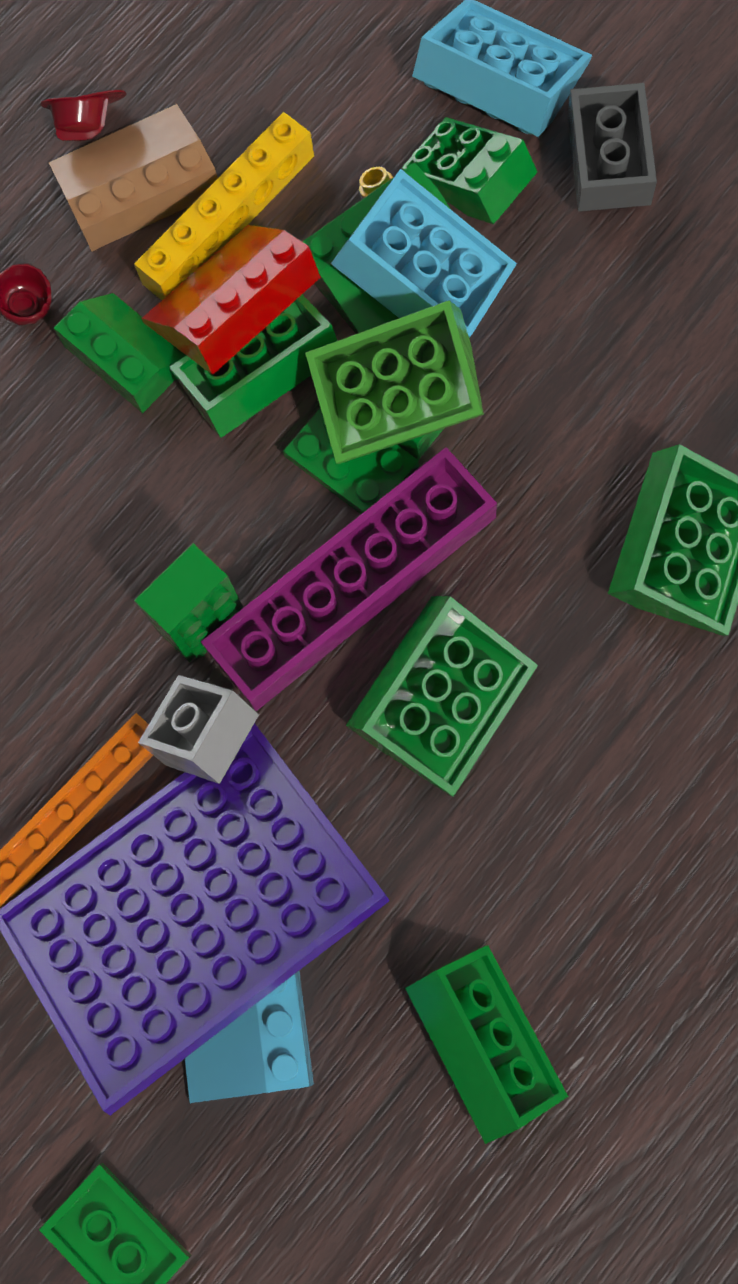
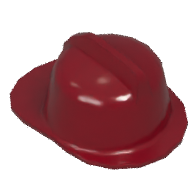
[40,90,127,141]

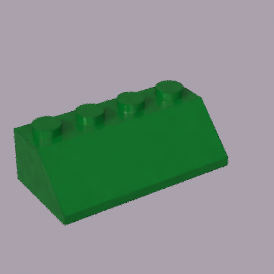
[170,294,338,438]
[405,945,569,1144]

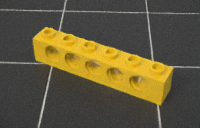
[134,112,314,300]

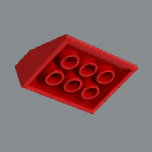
[141,225,321,375]

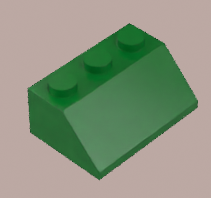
[54,293,186,414]

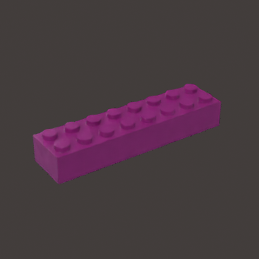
[201,447,497,711]

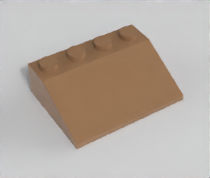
[49,104,218,251]

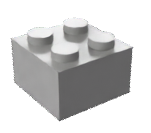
[138,675,259,784]

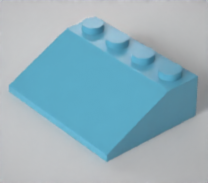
[412,0,592,137]
[331,169,517,338]
[185,971,314,1103]

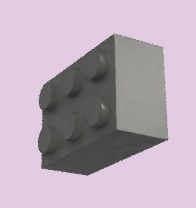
[567,83,657,211]

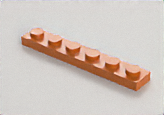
[0,713,153,909]

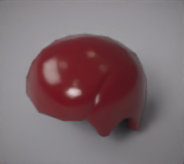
[0,264,51,325]

